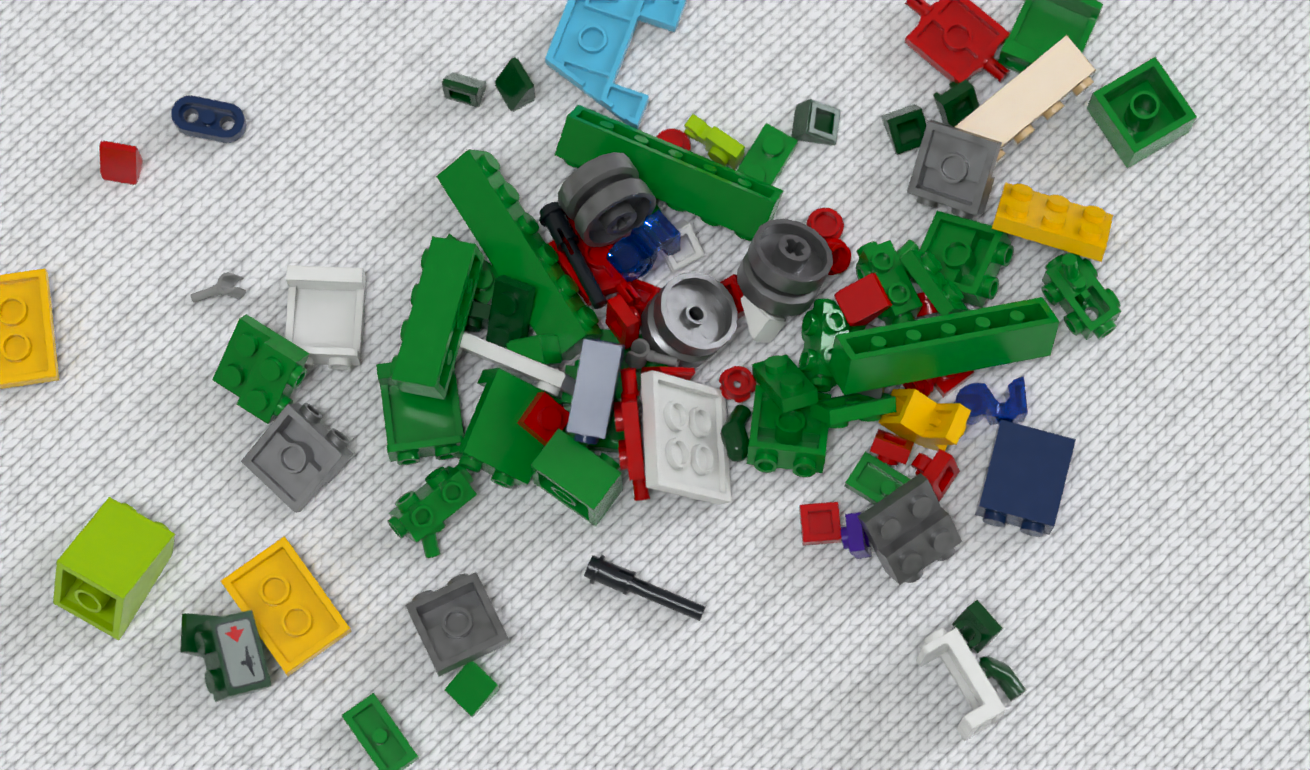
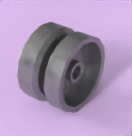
[558,152,656,247]
[737,219,833,317]
[640,272,738,368]

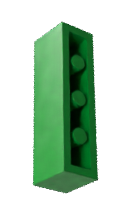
[390,236,485,400]

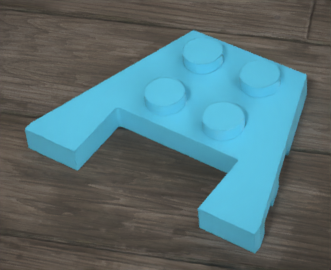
[545,0,686,129]

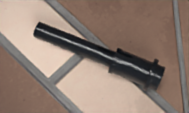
[539,202,607,309]
[584,555,706,621]

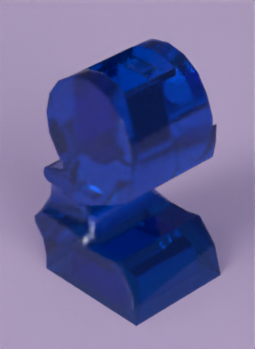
[606,209,681,282]
[954,376,1028,425]

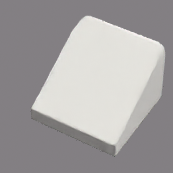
[651,219,705,273]
[741,296,786,343]

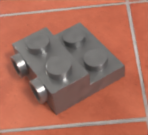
[907,120,1002,219]
[241,403,353,513]
[857,473,962,585]
[405,572,510,677]

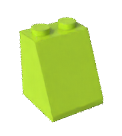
[53,497,175,640]

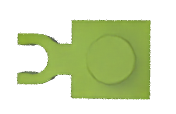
[684,114,745,170]

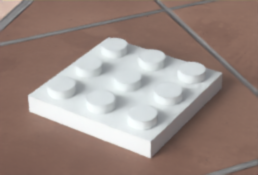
[641,370,731,505]

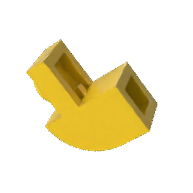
[878,389,971,451]

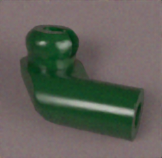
[720,405,752,462]
[978,656,1027,701]

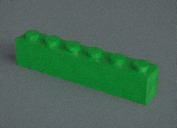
[554,104,784,241]
[436,149,603,361]
[829,297,1060,395]

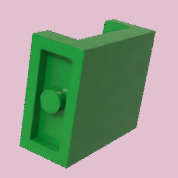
[998,0,1103,74]
[376,362,464,465]
[449,368,562,489]

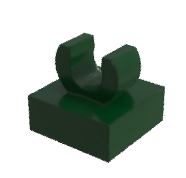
[933,79,980,127]
[950,600,1003,653]

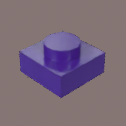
[841,512,872,559]

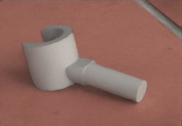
[191,272,246,303]
[625,339,680,369]

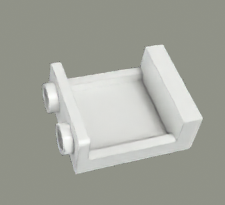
[285,265,366,371]
[916,627,1007,741]

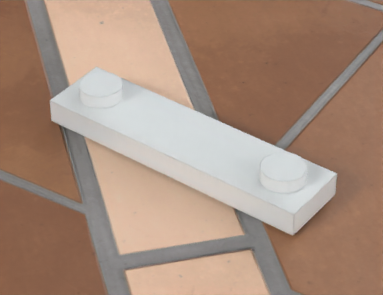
[457,332,576,397]

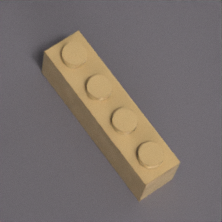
[955,35,1095,162]

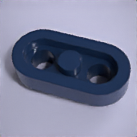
[171,95,246,143]

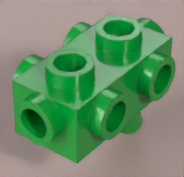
[856,240,923,326]
[1041,253,1121,340]
[799,299,866,392]
[387,464,477,558]

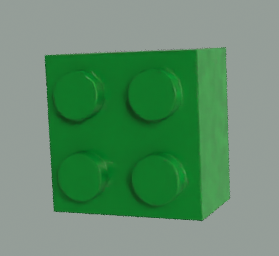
[1087,57,1197,169]
[531,428,623,527]

